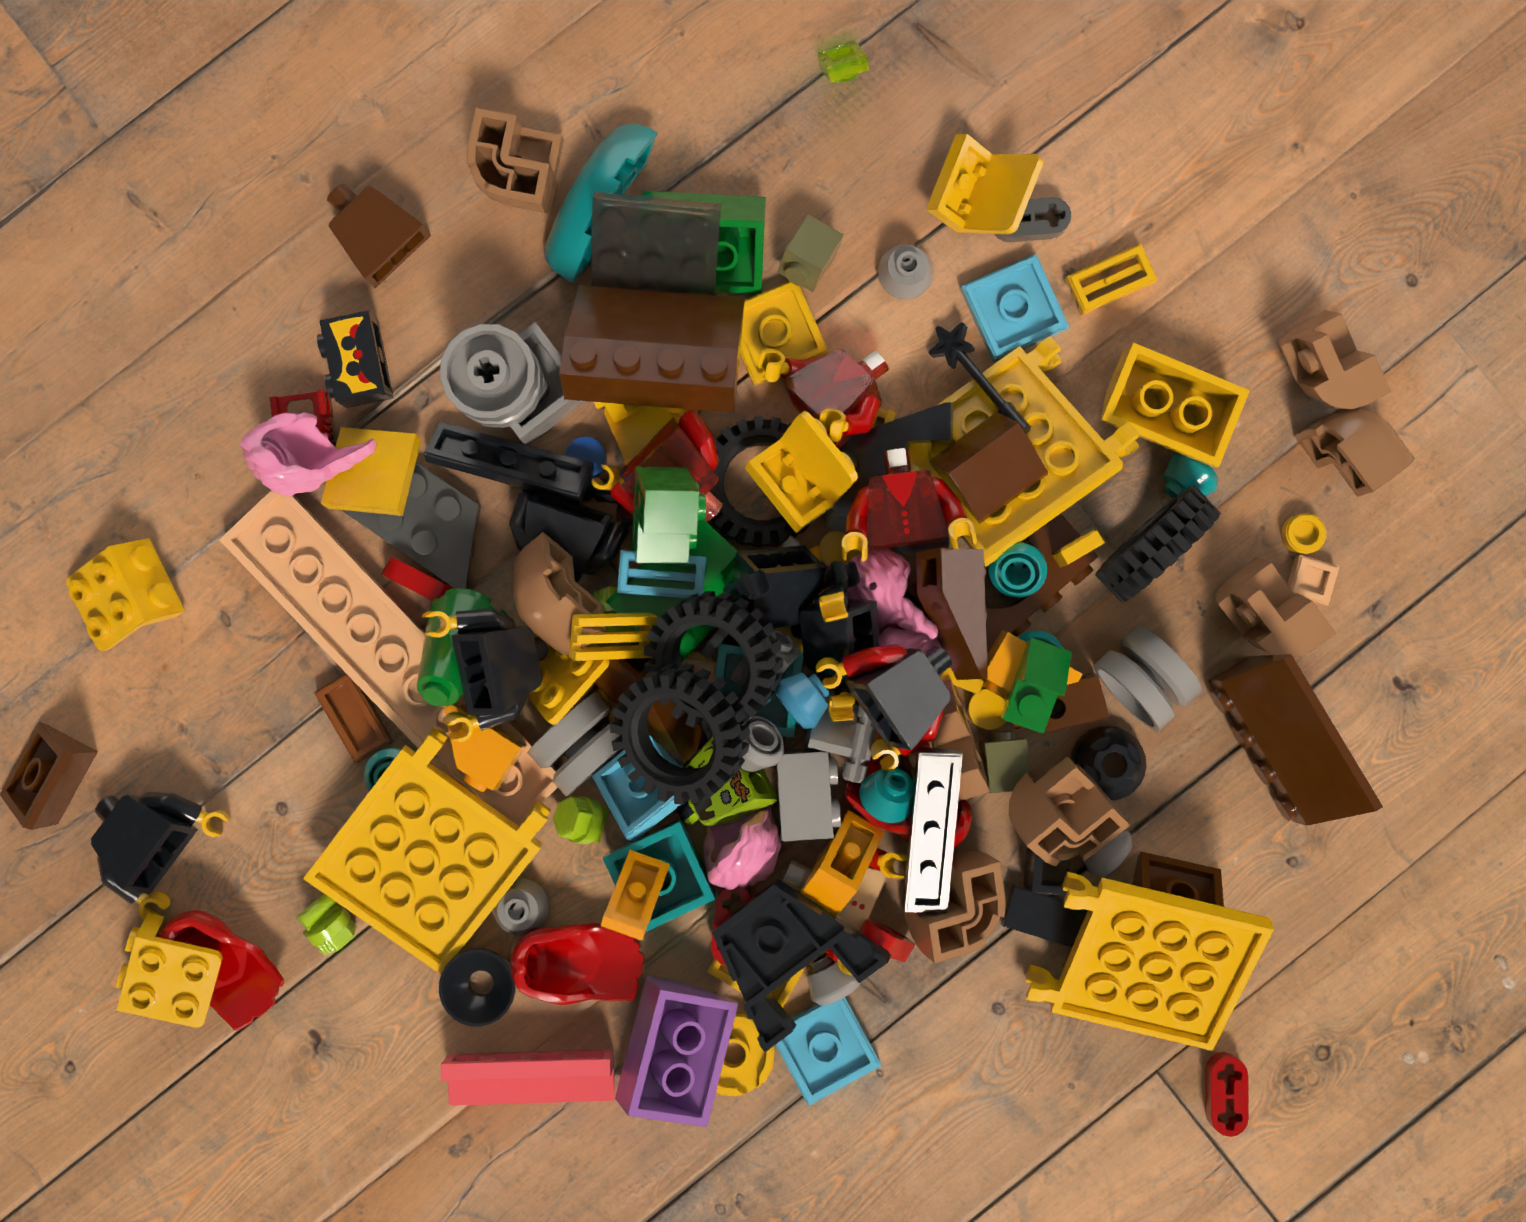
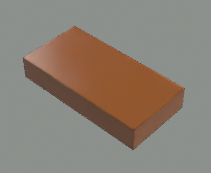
[314,673,394,763]

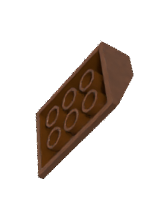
[559,285,745,413]
[1208,654,1383,826]

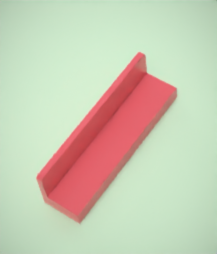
[441,1049,615,1106]

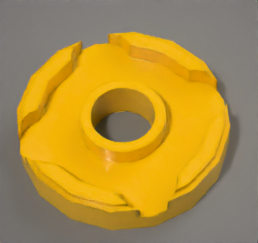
[716,1011,775,1097]

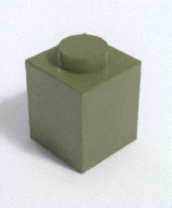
[778,215,844,292]
[979,731,1031,794]

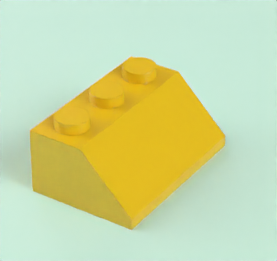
[1100,342,1250,469]

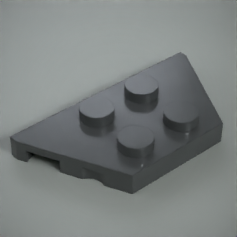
[341,462,481,589]

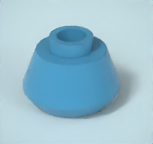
[775,673,830,729]

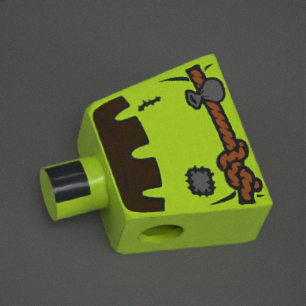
[676,737,779,826]

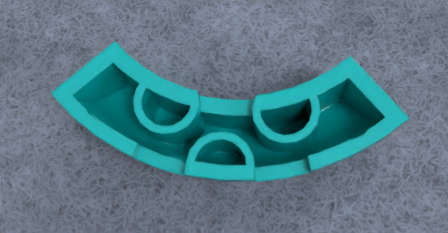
[544,124,658,283]

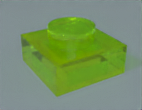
[817,40,869,83]

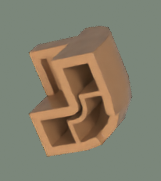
[467,107,564,214]
[1278,310,1391,409]
[1294,408,1415,497]
[512,532,607,655]
[1215,557,1336,658]
[907,680,991,801]
[1009,756,1130,866]
[902,849,1006,964]

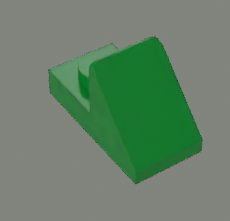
[1000,637,1072,734]

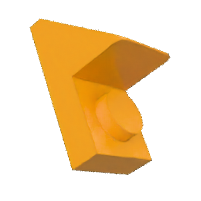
[601,850,670,940]

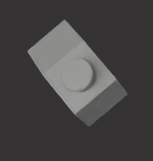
[805,689,859,757]

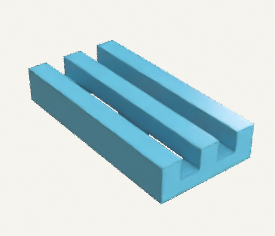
[617,550,707,599]

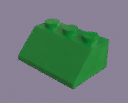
[639,191,766,294]
[606,520,737,663]

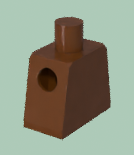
[327,184,431,289]
[1013,672,1110,733]

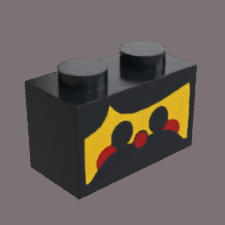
[317,311,394,408]

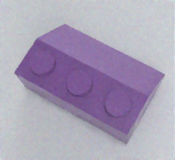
[615,976,738,1127]

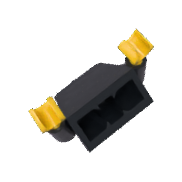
[791,584,880,722]
[422,609,548,742]
[91,792,231,920]

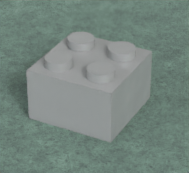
[488,322,586,445]
[776,748,841,841]

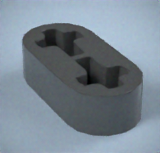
[995,197,1072,242]

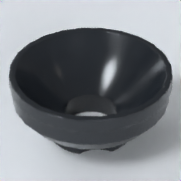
[1070,726,1147,801]
[439,948,516,1027]

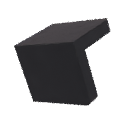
[1023,847,1070,896]

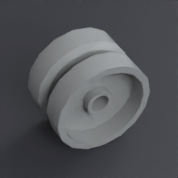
[440,324,544,428]
[1093,625,1203,732]
[527,691,620,797]

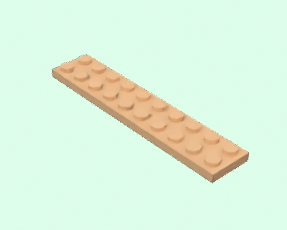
[219,490,558,826]

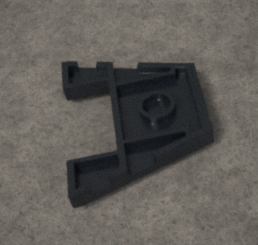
[825,402,953,557]
[712,879,891,1052]

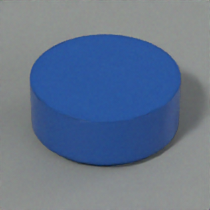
[565,437,607,479]

